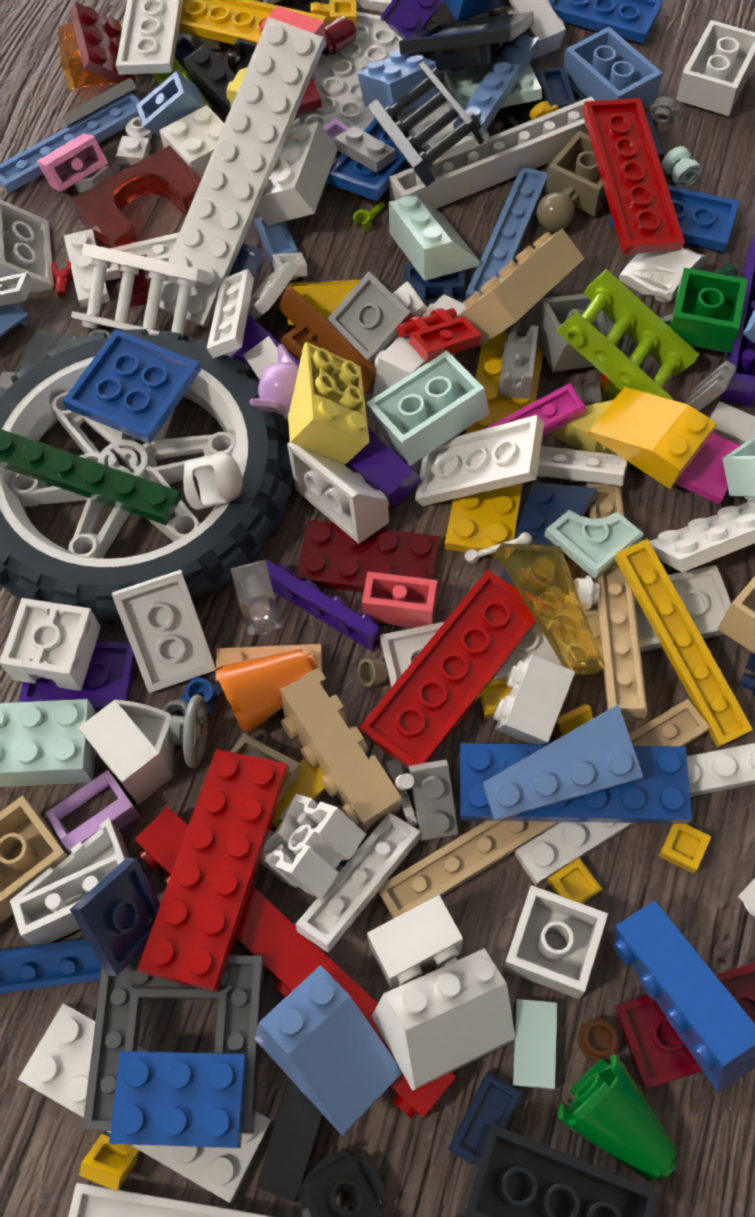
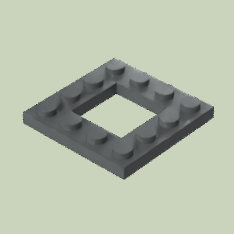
[82,955,265,1134]

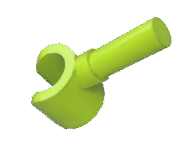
[353,202,385,232]

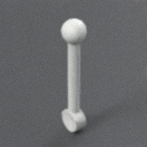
[464,532,532,564]

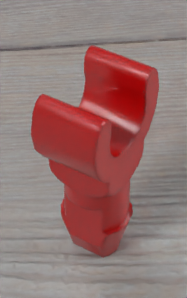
[51,261,73,297]

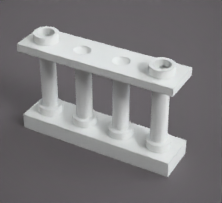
[71,243,209,342]

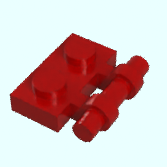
[397,308,482,363]

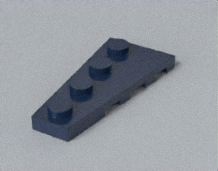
[500,482,599,599]

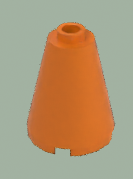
[215,649,318,734]

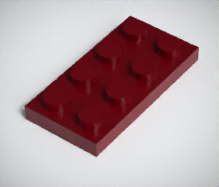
[296,520,440,593]
[614,962,755,1090]

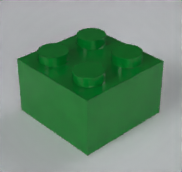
[670,268,748,353]

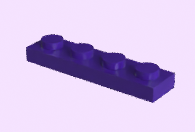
[257,559,380,652]

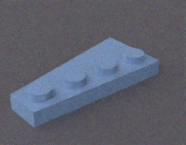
[482,704,644,821]

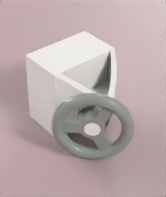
[78,695,208,805]

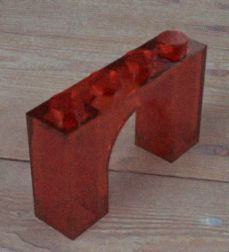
[72,145,202,249]

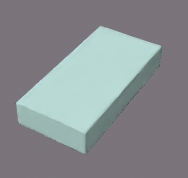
[512,999,557,1090]

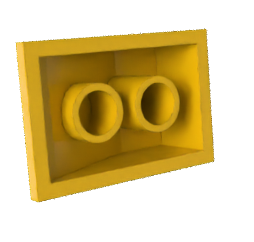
[587,387,717,489]

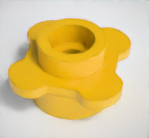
[529,101,559,120]

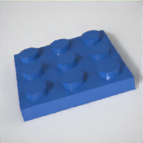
[63,329,201,444]

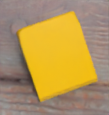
[552,704,593,740]

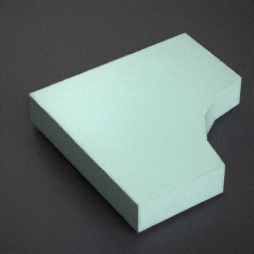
[544,510,644,579]

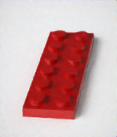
[582,98,685,255]
[359,569,546,768]
[137,749,289,993]

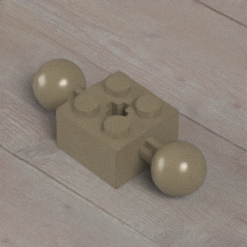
[537,131,607,231]

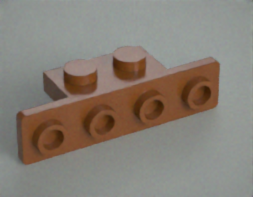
[278,287,377,392]

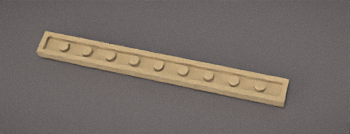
[377,699,710,919]

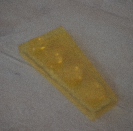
[495,543,605,674]

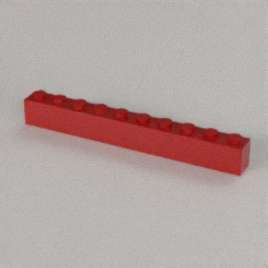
[134,806,456,1119]

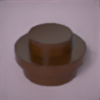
[578,1018,620,1062]

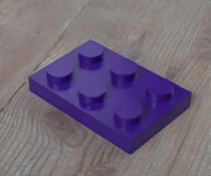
[19,641,136,711]

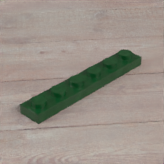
[0,429,181,525]

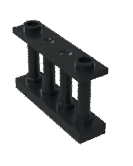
[368,61,485,187]

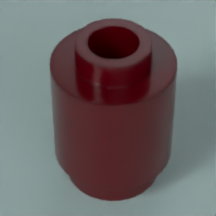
[322,16,357,56]

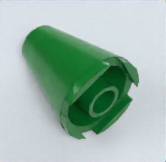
[557,1054,677,1181]

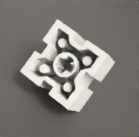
[260,793,366,899]

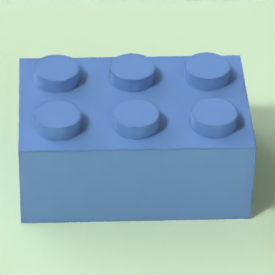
[564,27,663,108]

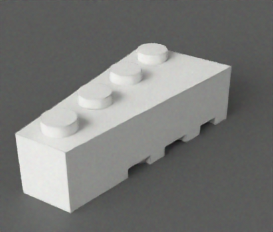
[489,0,566,59]
[373,295,466,398]

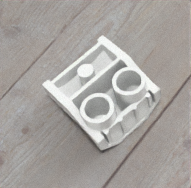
[619,247,707,302]

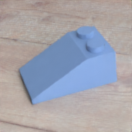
[255,965,402,1136]

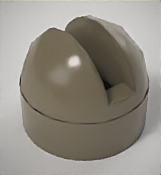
[358,658,388,687]

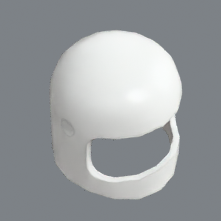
[183,453,243,510]

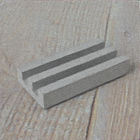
[685,361,736,412]

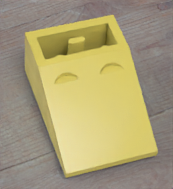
[288,342,369,464]

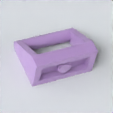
[45,770,141,854]

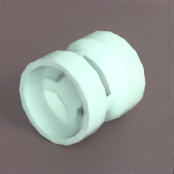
[662,146,702,188]

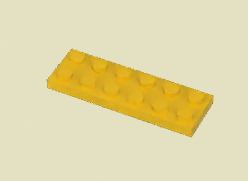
[178,0,327,45]

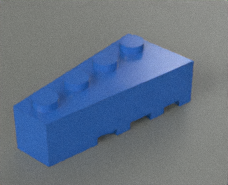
[614,901,755,1093]

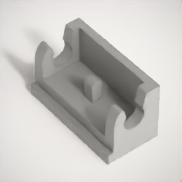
[498,325,538,399]

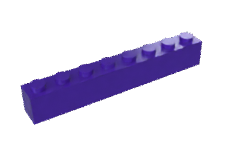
[228,314,422,509]

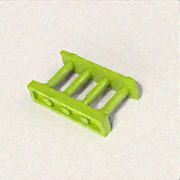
[556,269,699,400]

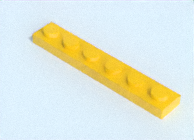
[614,539,753,747]

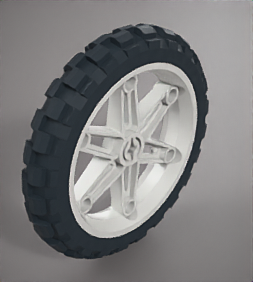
[0,329,293,624]

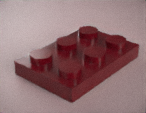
[70,2,136,84]

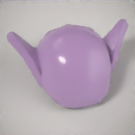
[250,344,299,415]

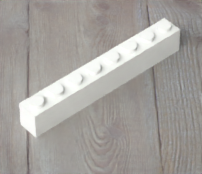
[389,96,595,209]

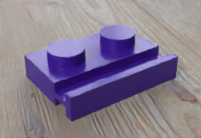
[380,0,444,39]

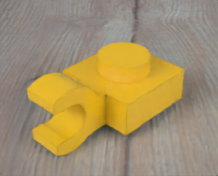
[311,0,357,26]

